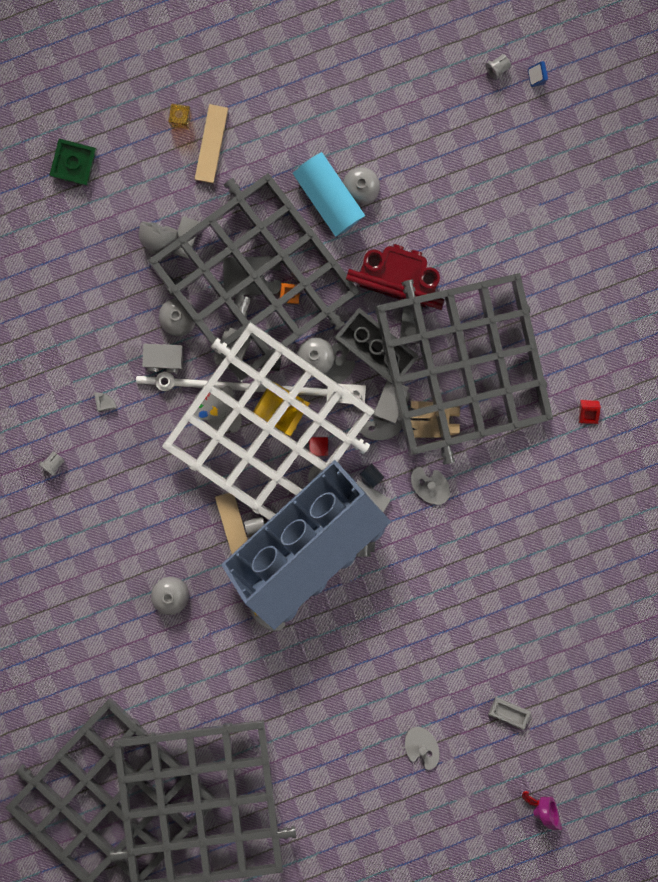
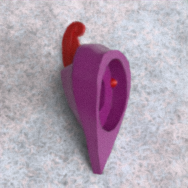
[522,791,562,831]

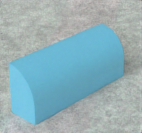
[292,152,365,237]

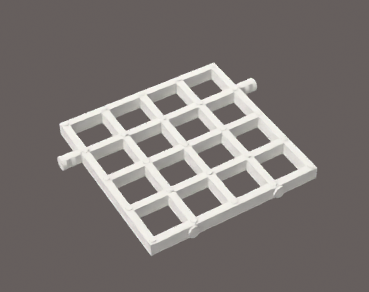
[162,322,374,520]

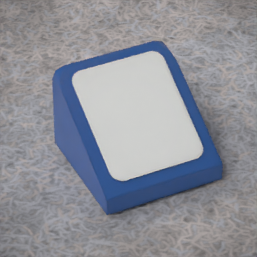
[528,61,548,87]

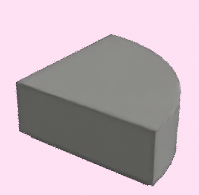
[94,392,117,412]

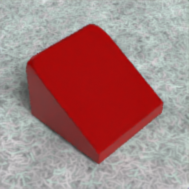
[579,400,601,424]
[309,437,328,456]

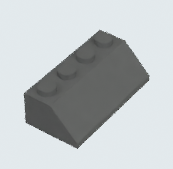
[335,308,419,385]

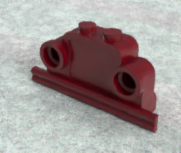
[346,244,445,310]

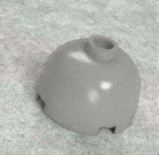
[343,167,380,206]
[138,221,178,254]
[158,298,196,337]
[297,338,335,376]
[151,576,190,615]

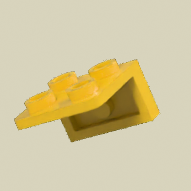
[253,382,310,436]

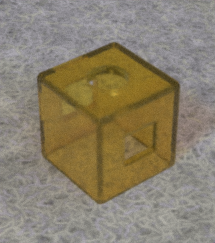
[168,104,192,129]

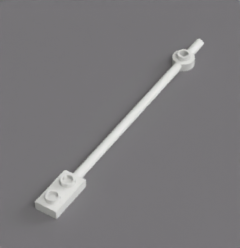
[136,372,366,404]

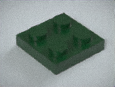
[49,138,97,186]

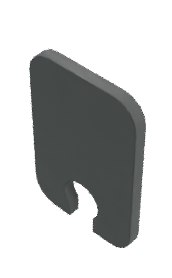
[223,256,281,296]

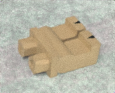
[410,401,460,438]

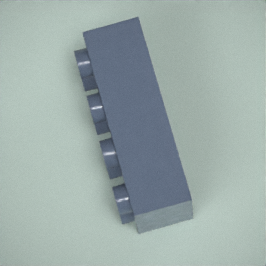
[221,460,391,630]

